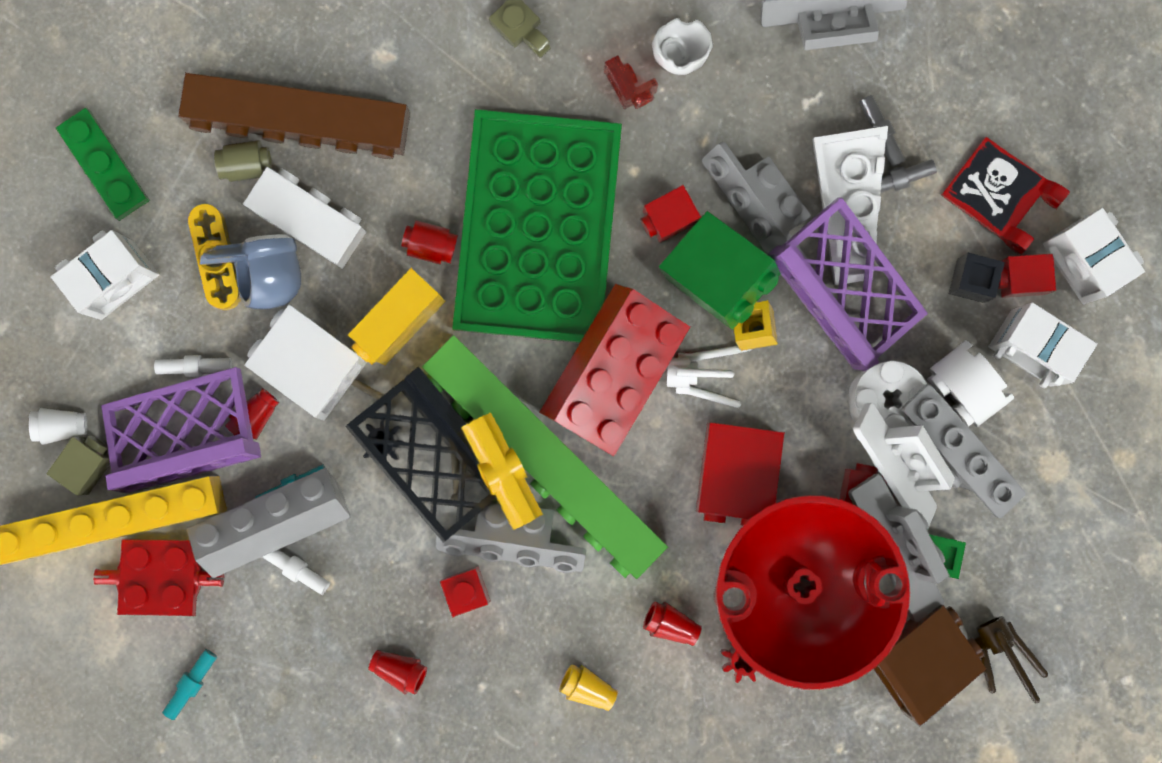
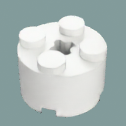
[927,340,1014,427]
[848,361,927,428]

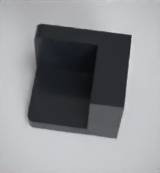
[949,252,1005,303]

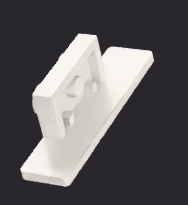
[853,403,955,531]

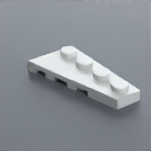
[812,126,888,285]

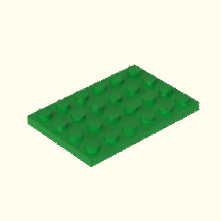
[452,109,622,343]

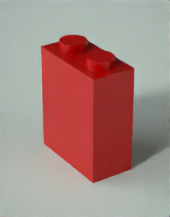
[695,422,785,526]

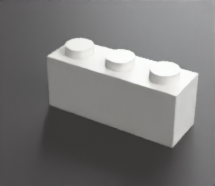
[243,167,366,269]

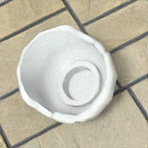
[652,18,713,75]

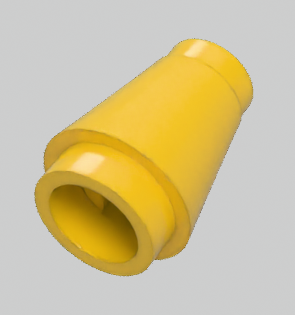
[559,664,618,711]

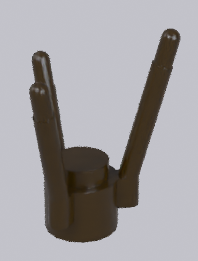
[974,616,1048,703]

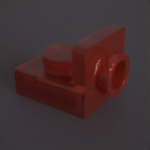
[604,55,659,110]

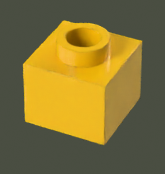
[734,300,778,351]

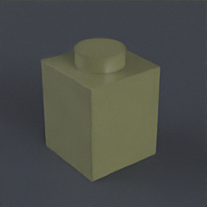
[46,435,110,496]

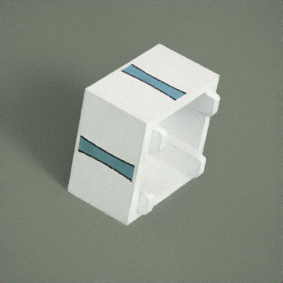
[1042,208,1145,304]
[51,230,160,320]
[988,303,1097,388]

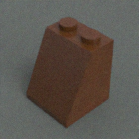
[874,604,986,726]

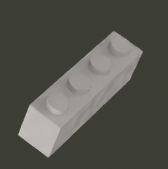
[187,468,351,578]

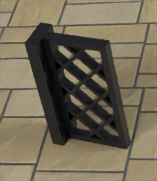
[345,367,496,543]

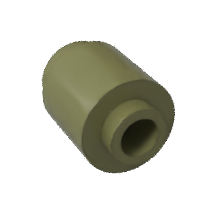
[214,140,272,182]

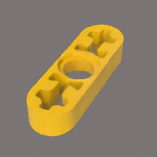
[188,204,241,310]

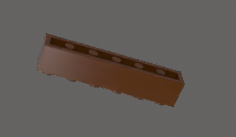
[178,72,410,159]

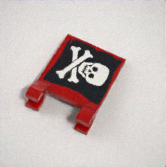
[941,137,1070,256]

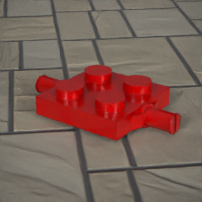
[93,539,224,616]

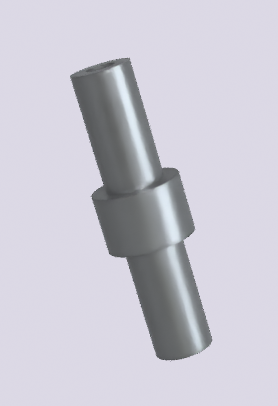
[859,95,905,167]
[880,159,937,193]

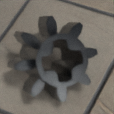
[363,420,405,460]

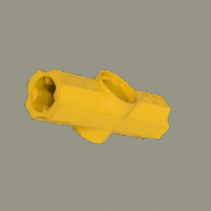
[461,412,543,530]

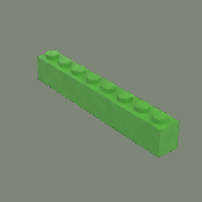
[422,335,668,580]

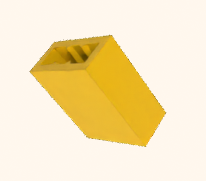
[348,268,445,366]

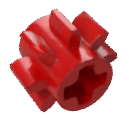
[720,646,756,683]

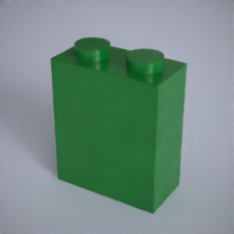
[659,211,781,330]

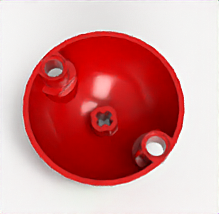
[713,496,910,690]

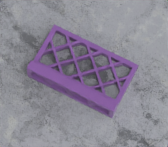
[767,197,928,371]
[101,367,261,494]

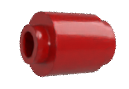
[401,220,458,265]

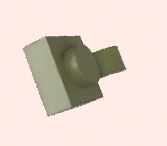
[488,0,551,58]

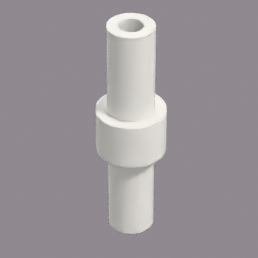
[154,355,232,377]
[263,550,330,595]

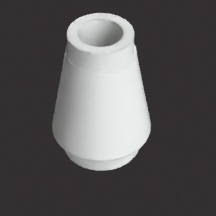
[29,408,87,445]

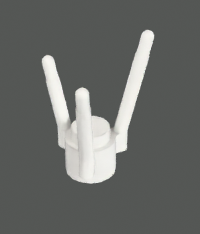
[667,345,752,408]

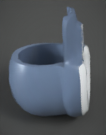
[200,234,301,309]

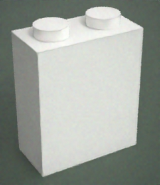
[245,305,367,421]

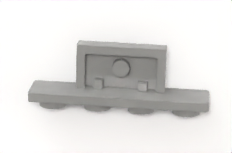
[761,0,907,50]
[702,141,811,259]
[901,385,1026,518]
[848,474,949,622]
[436,499,586,573]

